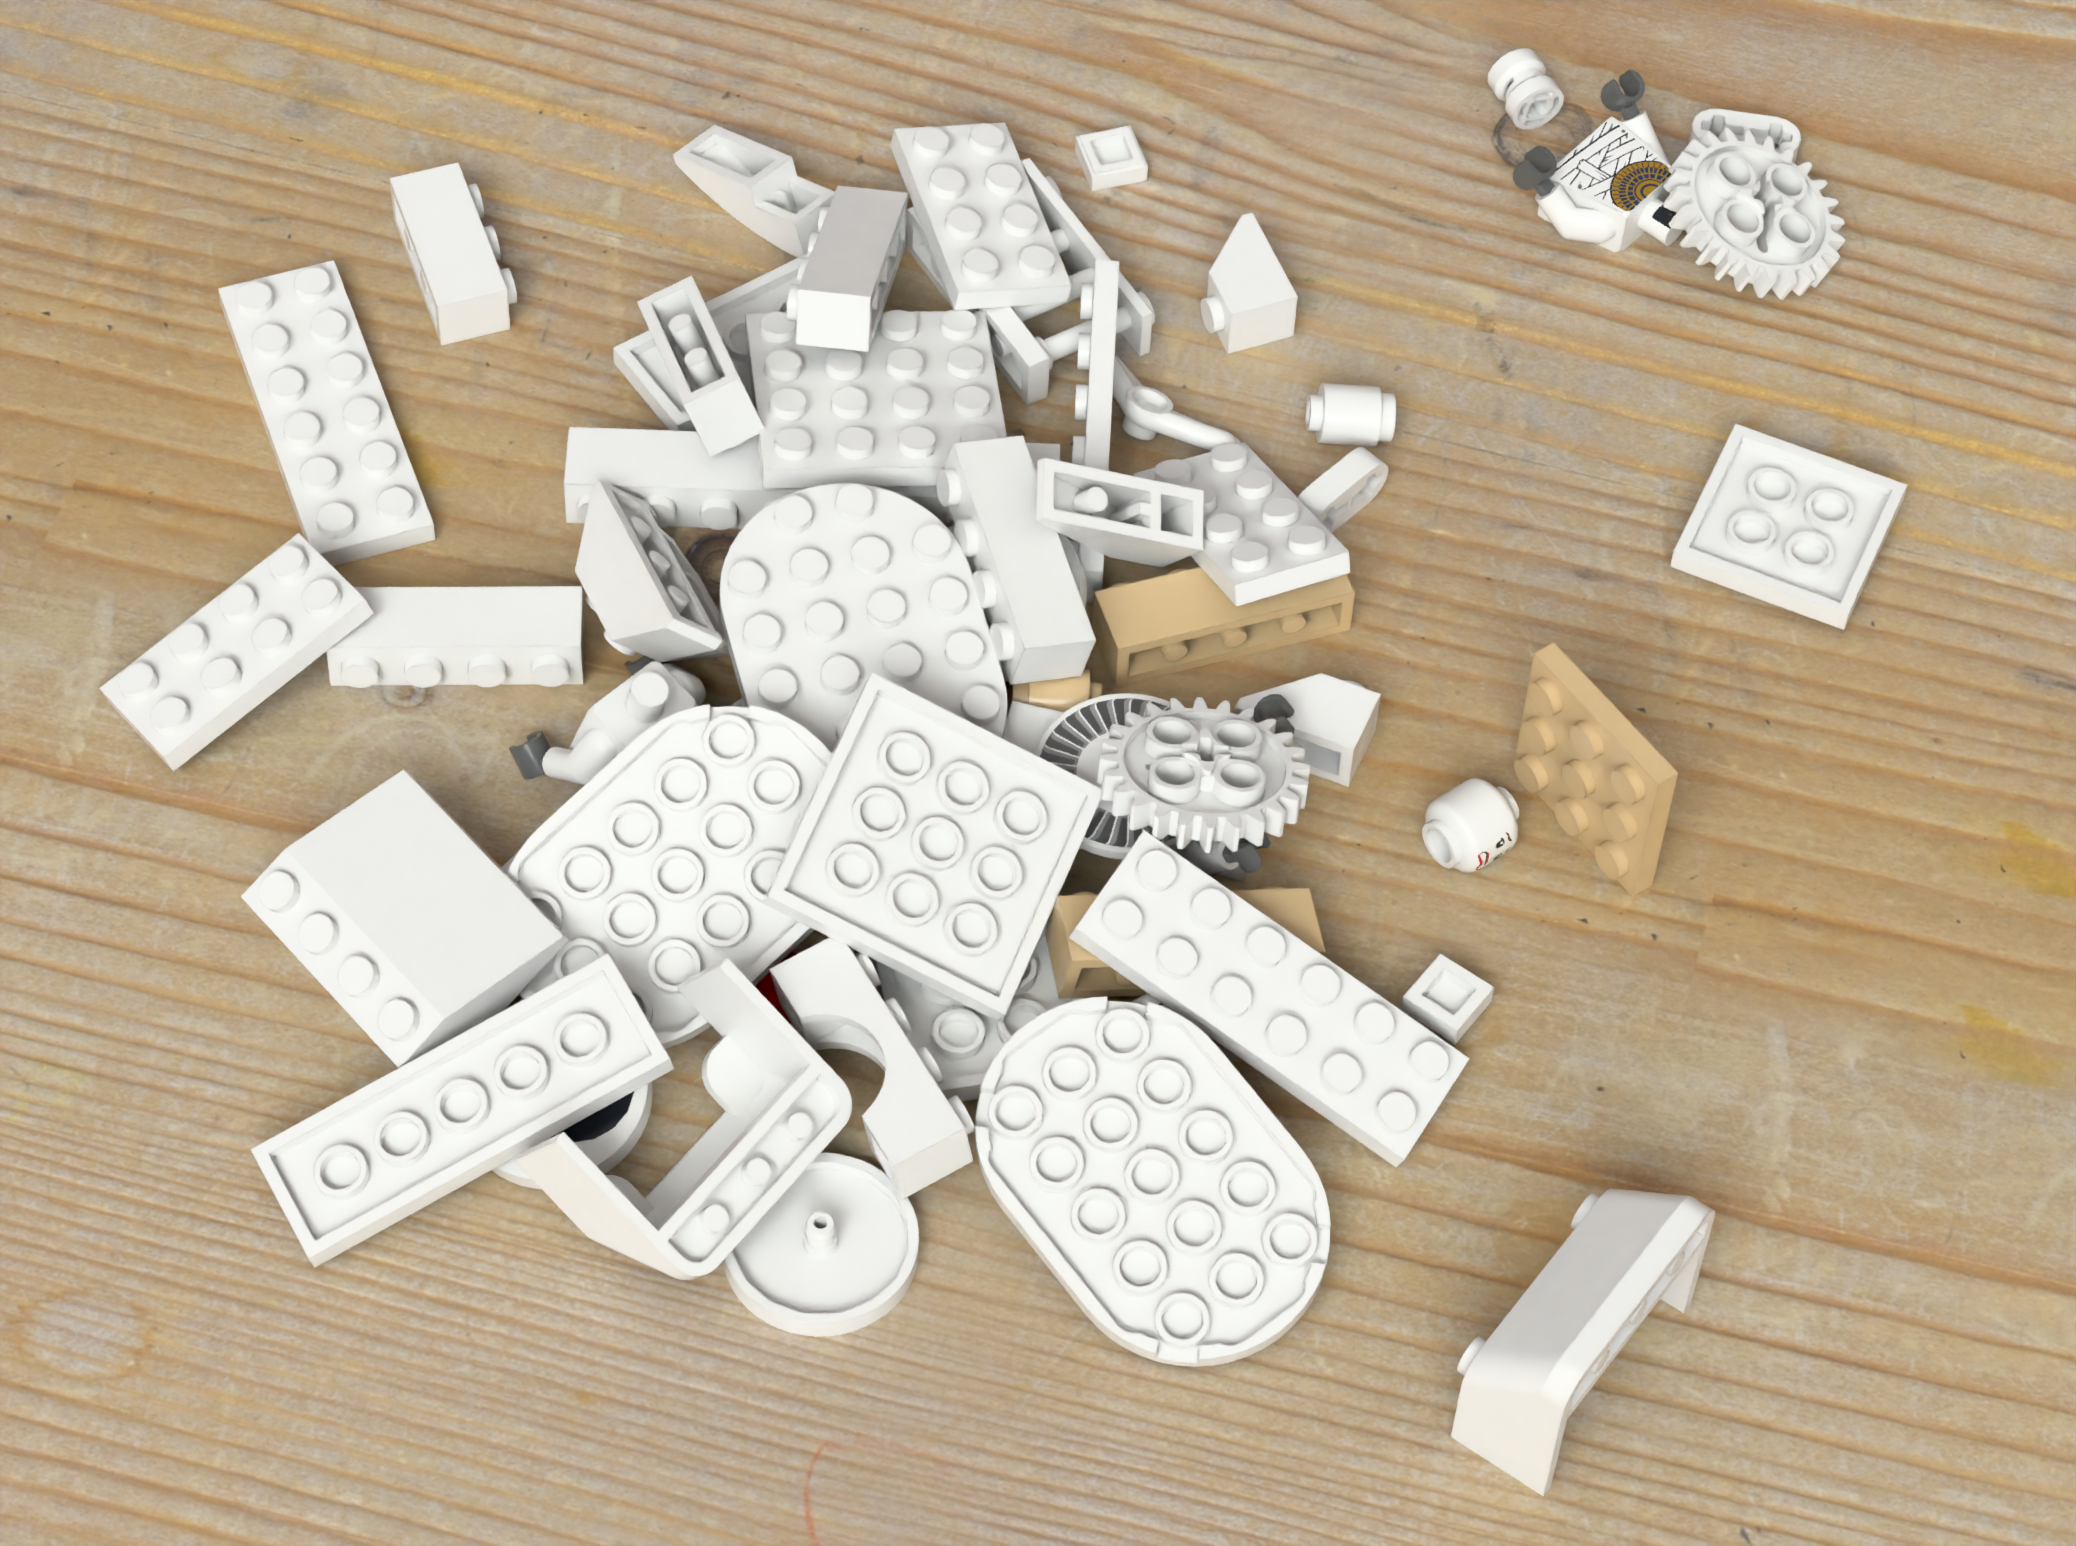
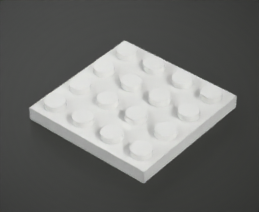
[744,309,1007,489]
[762,672,1102,1022]

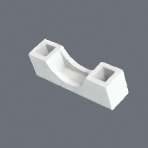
[769,937,975,1199]

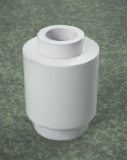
[1305,383,1396,447]

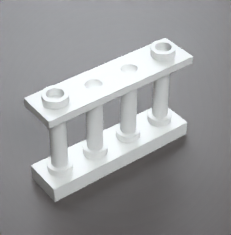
[907,158,1155,406]

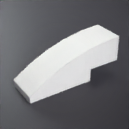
[673,124,835,258]

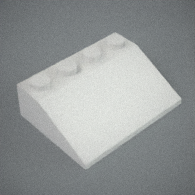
[241,769,569,1068]

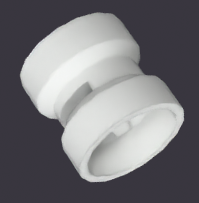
[1487,48,1564,130]

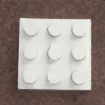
[1670,423,1907,630]
[872,906,1085,1101]

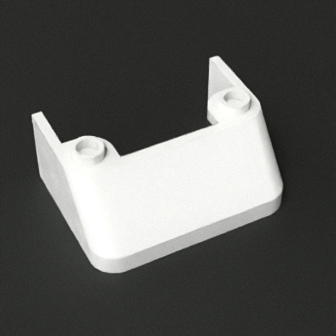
[515,958,852,1280]
[1451,1188,1715,1496]

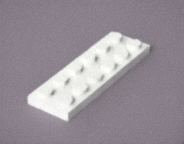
[218,260,435,566]
[1069,830,1470,1168]
[251,953,674,1268]

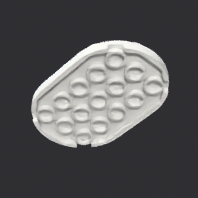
[719,483,1007,753]
[507,704,832,1049]
[975,996,1331,1367]

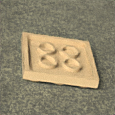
[1513,642,1678,897]

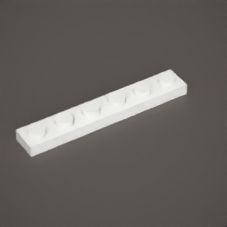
[1069,260,1120,603]

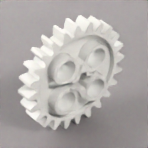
[1663,128,1845,300]
[1097,697,1310,853]

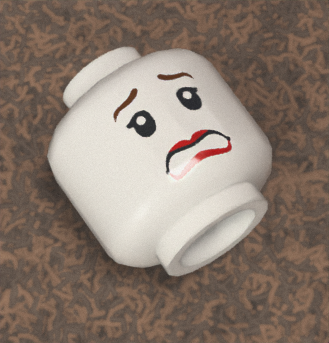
[1422,778,1519,873]

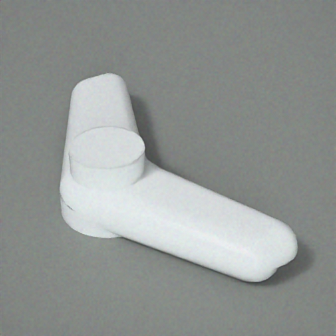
[1113,356,1240,451]

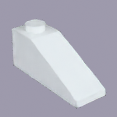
[1036,458,1204,568]

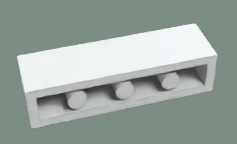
[787,185,908,352]
[936,435,1096,685]
[326,586,585,688]

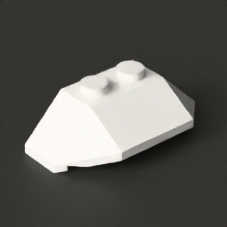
[575,480,730,662]

